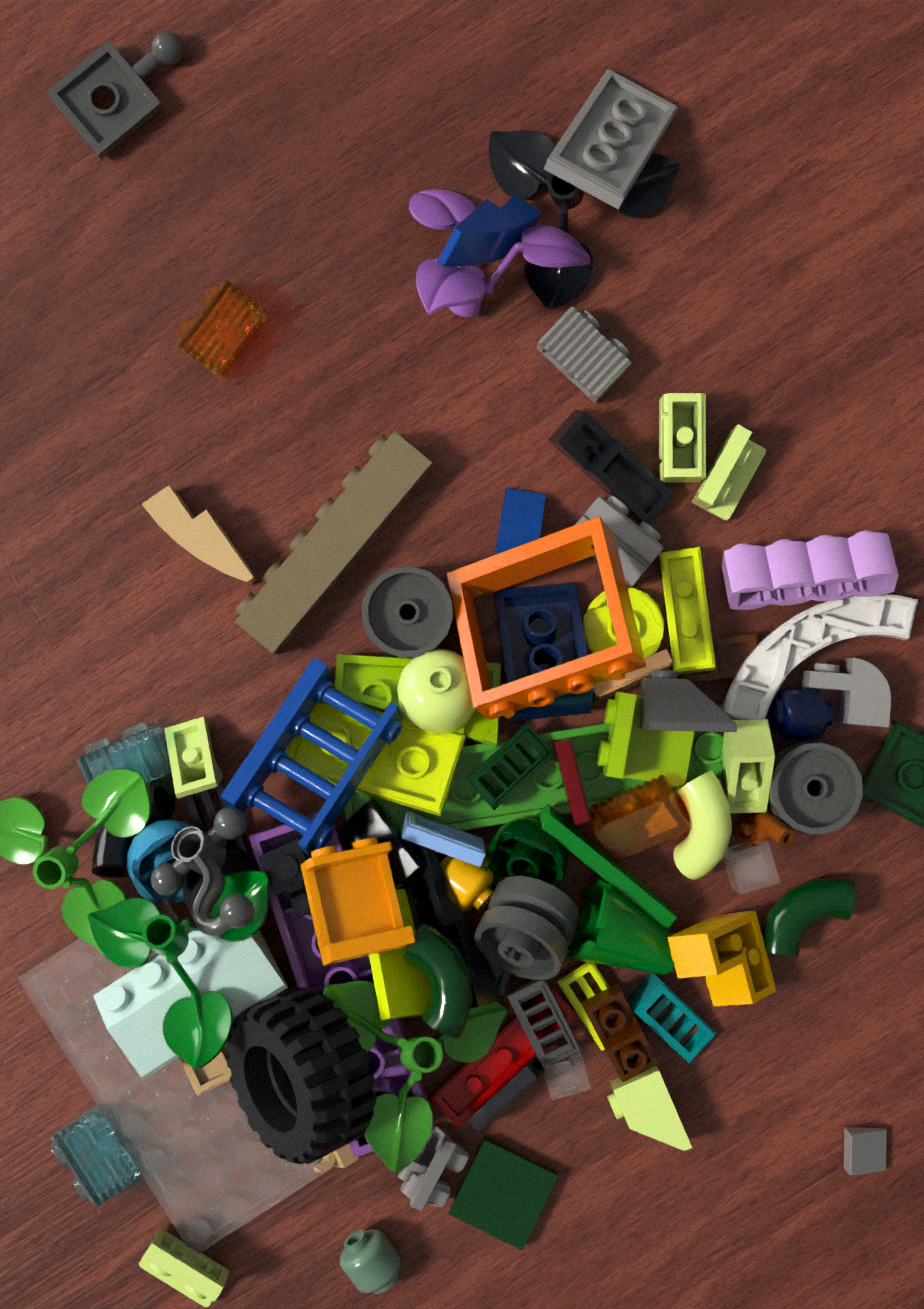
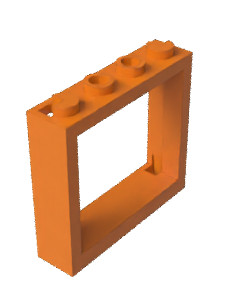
[447,516,647,720]

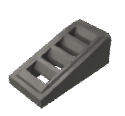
[507,980,580,1068]

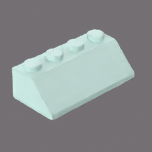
[93,929,288,1080]

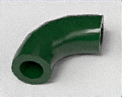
[761,878,856,957]
[404,922,473,1038]

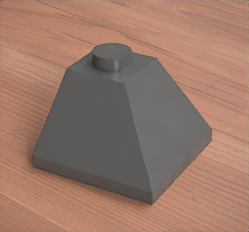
[640,670,737,732]

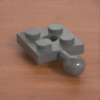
[46,31,184,160]

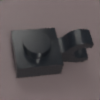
[258,838,311,918]

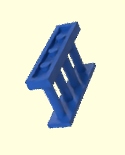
[220,658,403,858]

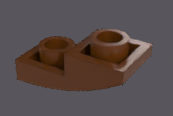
[581,984,659,1083]

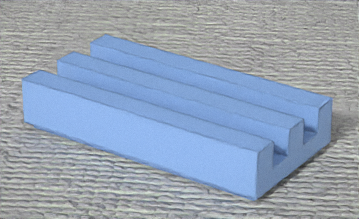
[401,811,486,867]

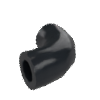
[91,779,175,878]

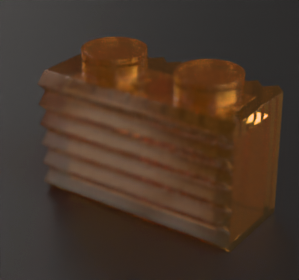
[176,279,269,380]
[590,775,691,862]

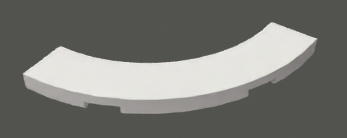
[722,594,918,720]

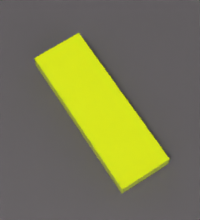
[659,547,716,675]

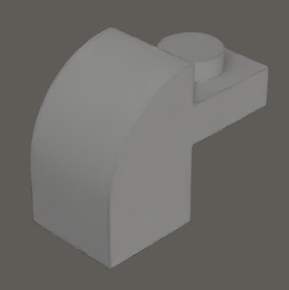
[801,658,891,727]

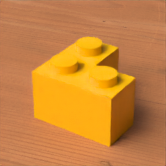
[667,911,776,1006]

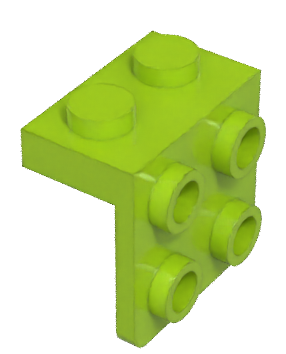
[597,692,694,787]

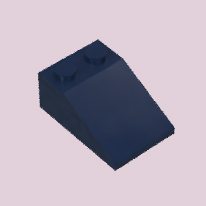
[495,582,594,722]

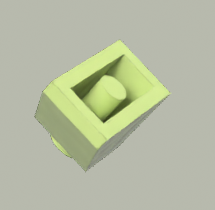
[722,719,775,813]
[607,1065,692,1151]

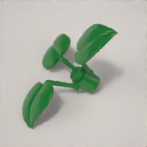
[88,871,269,1069]

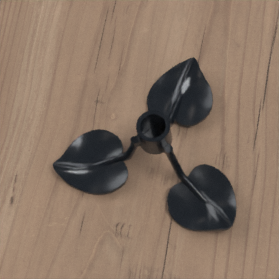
[489,130,679,310]

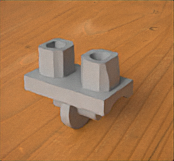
[398,1124,469,1211]

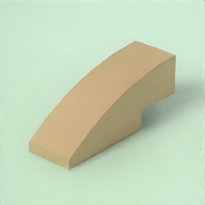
[142,485,258,584]

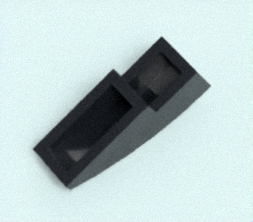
[548,409,675,524]

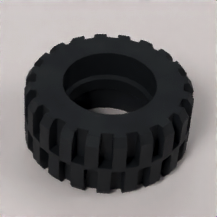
[226,987,376,1164]

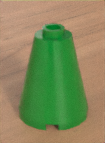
[568,879,676,975]

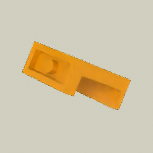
[300,837,415,966]

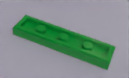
[539,804,677,928]

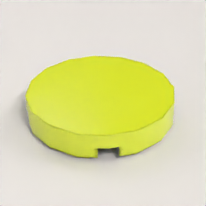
[583,587,664,658]

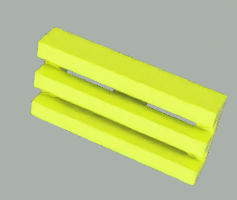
[557,961,610,1051]

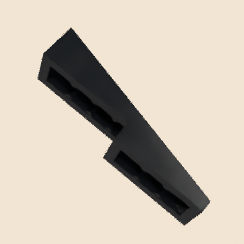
[404,845,501,1009]

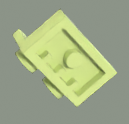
[691,424,766,521]
[139,1228,230,1307]

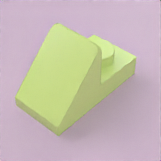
[164,716,223,798]

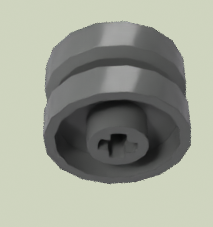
[361,566,454,658]
[767,741,863,835]
[474,876,581,980]

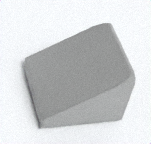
[844,1127,887,1176]

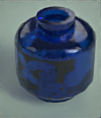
[769,687,834,741]

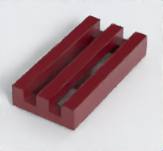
[553,738,591,825]

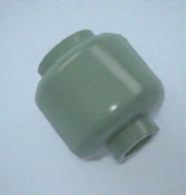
[340,1229,401,1294]

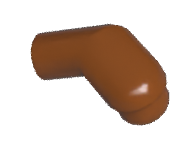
[734,812,796,847]

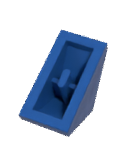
[495,488,546,555]

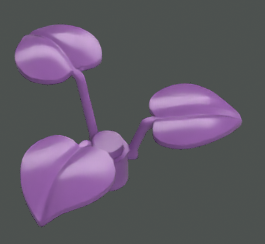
[409,189,591,317]

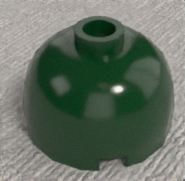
[483,817,569,889]

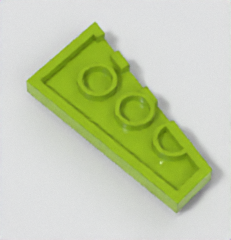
[334,654,501,747]

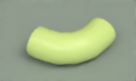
[673,770,732,880]

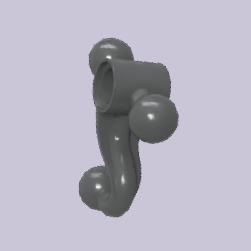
[150,807,254,936]

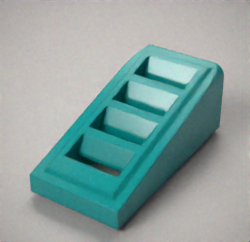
[627,973,717,1064]

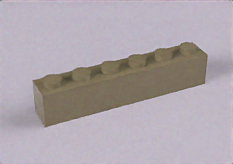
[234,431,433,654]

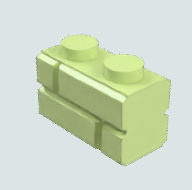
[659,393,706,483]

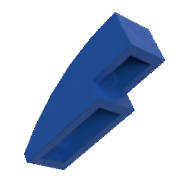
[437,194,542,266]

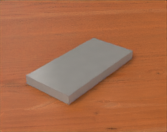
[544,69,679,210]

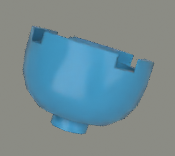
[127,819,191,904]

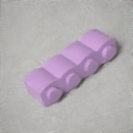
[722,530,899,610]

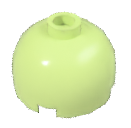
[397,648,476,735]

